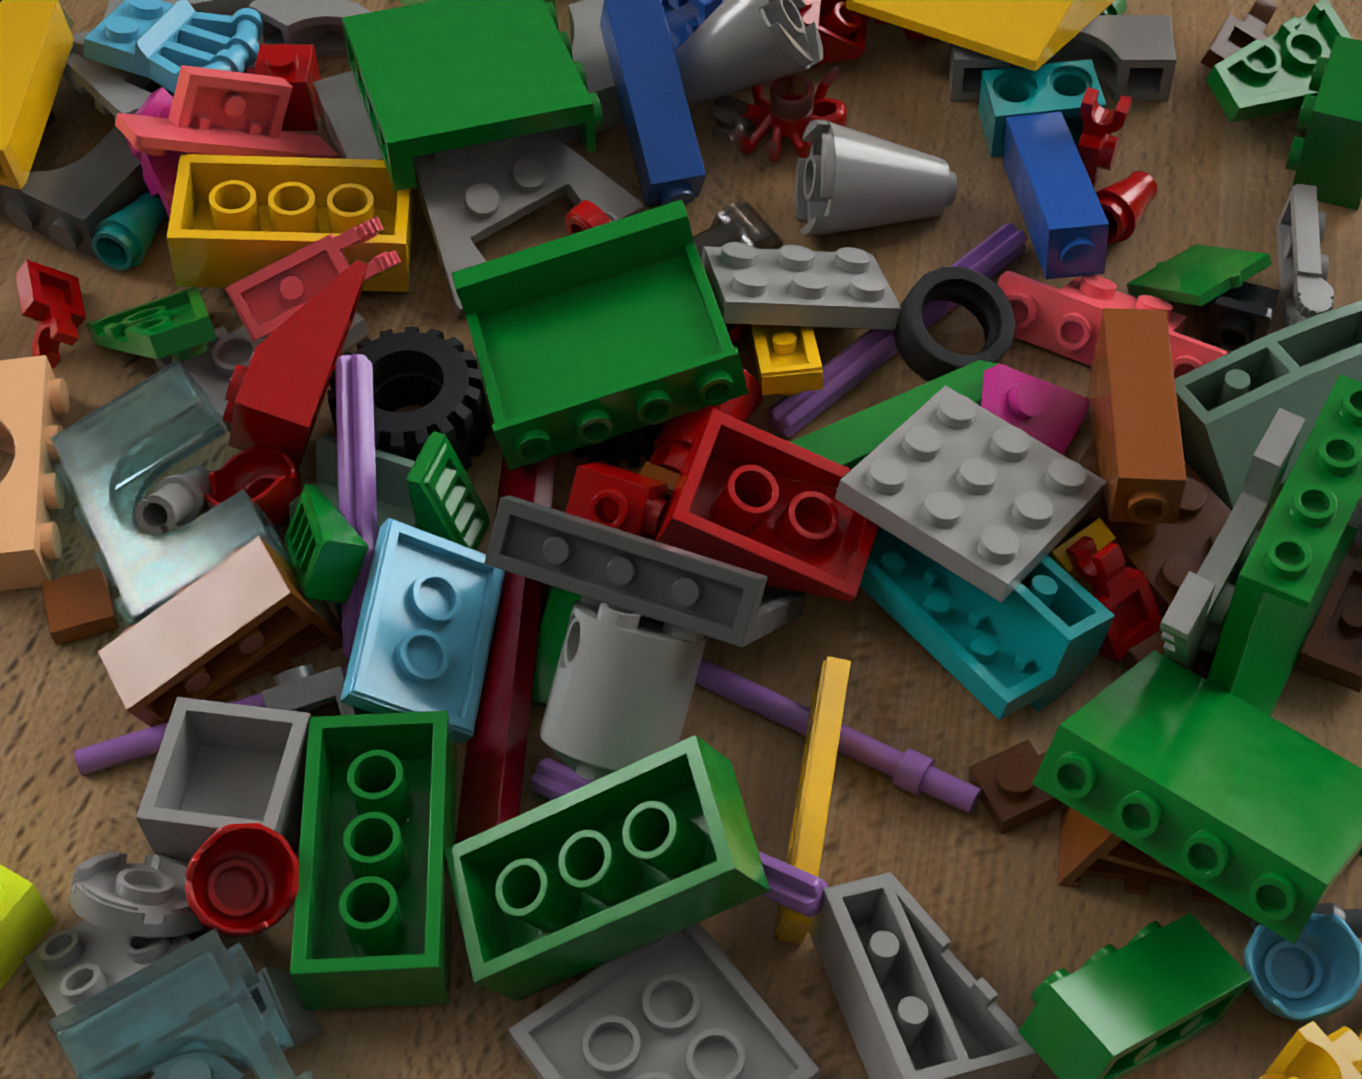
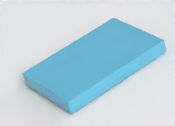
[340,518,505,744]

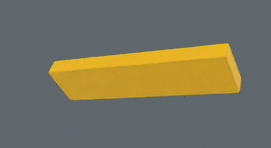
[774,656,851,945]

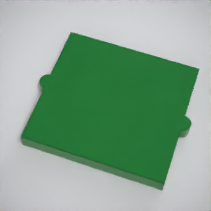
[1127,244,1272,306]

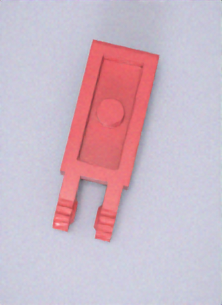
[225,216,401,342]

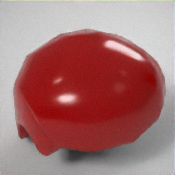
[203,446,302,532]
[184,823,299,938]

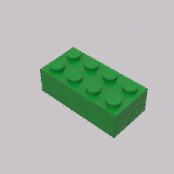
[290,710,457,1010]
[444,735,770,1001]

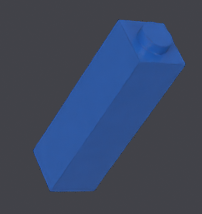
[600,0,706,206]
[1003,111,1109,279]

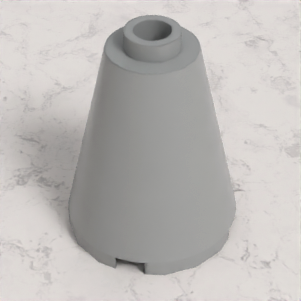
[675,0,823,105]
[795,120,957,236]

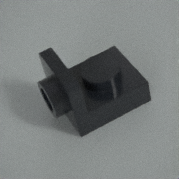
[1202,282,1280,351]

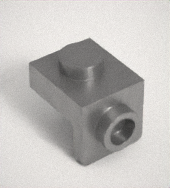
[261,664,371,715]

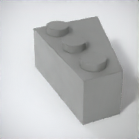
[809,872,1041,1079]

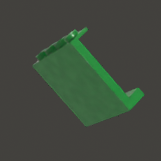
[342,0,603,191]
[451,199,749,470]
[1207,374,1362,716]
[1032,650,1362,944]

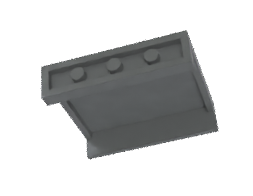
[484,496,808,647]

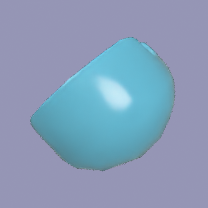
[1243,913,1362,1023]

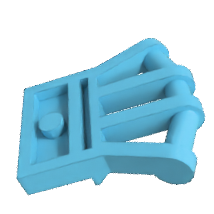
[84,0,264,93]

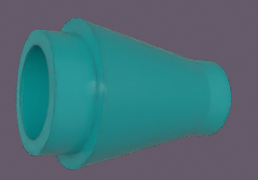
[92,193,167,271]

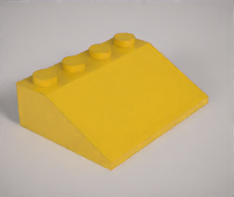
[846,0,1115,72]

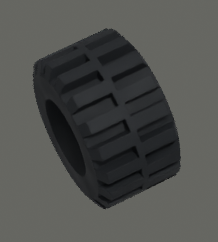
[327,327,490,471]

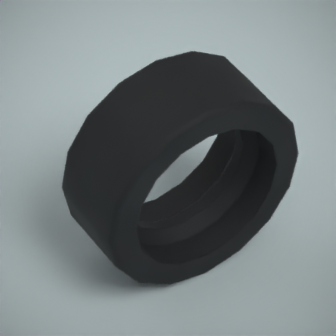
[893,267,1016,382]

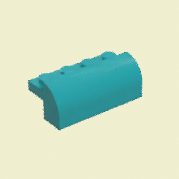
[859,526,1115,721]

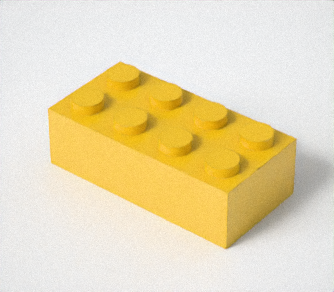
[167,154,415,292]

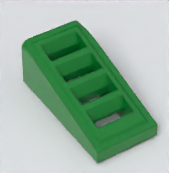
[406,431,490,551]
[284,484,369,603]

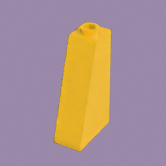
[0,0,74,190]

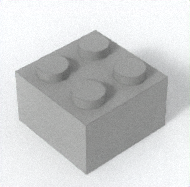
[136,697,311,861]

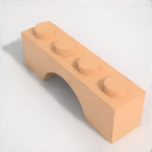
[0,355,70,592]

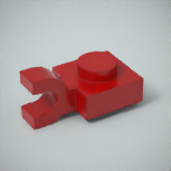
[1077,87,1132,187]
[15,259,86,368]
[1066,536,1162,661]

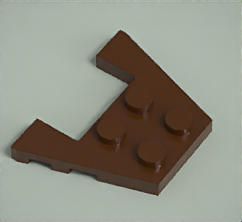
[1052,463,1231,670]

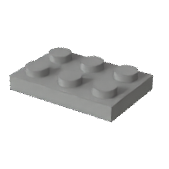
[701,242,902,330]

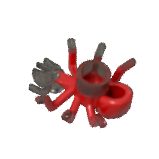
[712,66,847,162]

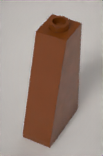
[1087,308,1187,524]

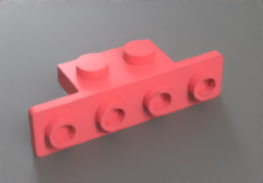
[115,65,340,158]
[997,271,1228,378]

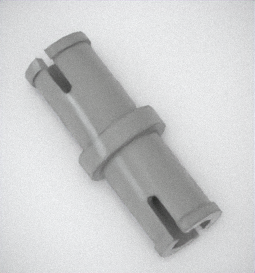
[135,466,211,536]

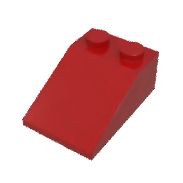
[222,260,368,468]
[655,409,879,602]

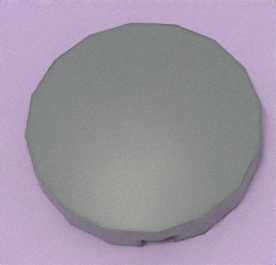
[69,852,204,938]

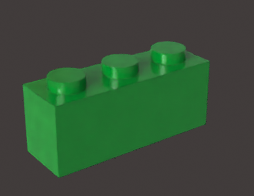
[1018,913,1253,1079]

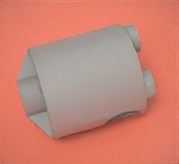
[540,595,707,781]

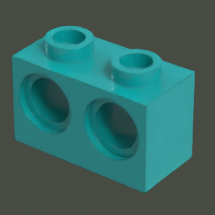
[978,59,1106,157]

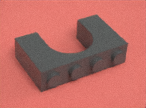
[0,108,160,259]

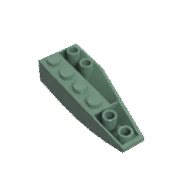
[1175,300,1362,511]

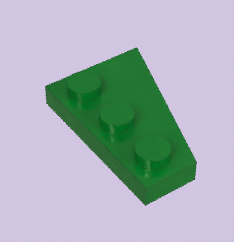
[1206,0,1352,123]
[86,287,217,362]

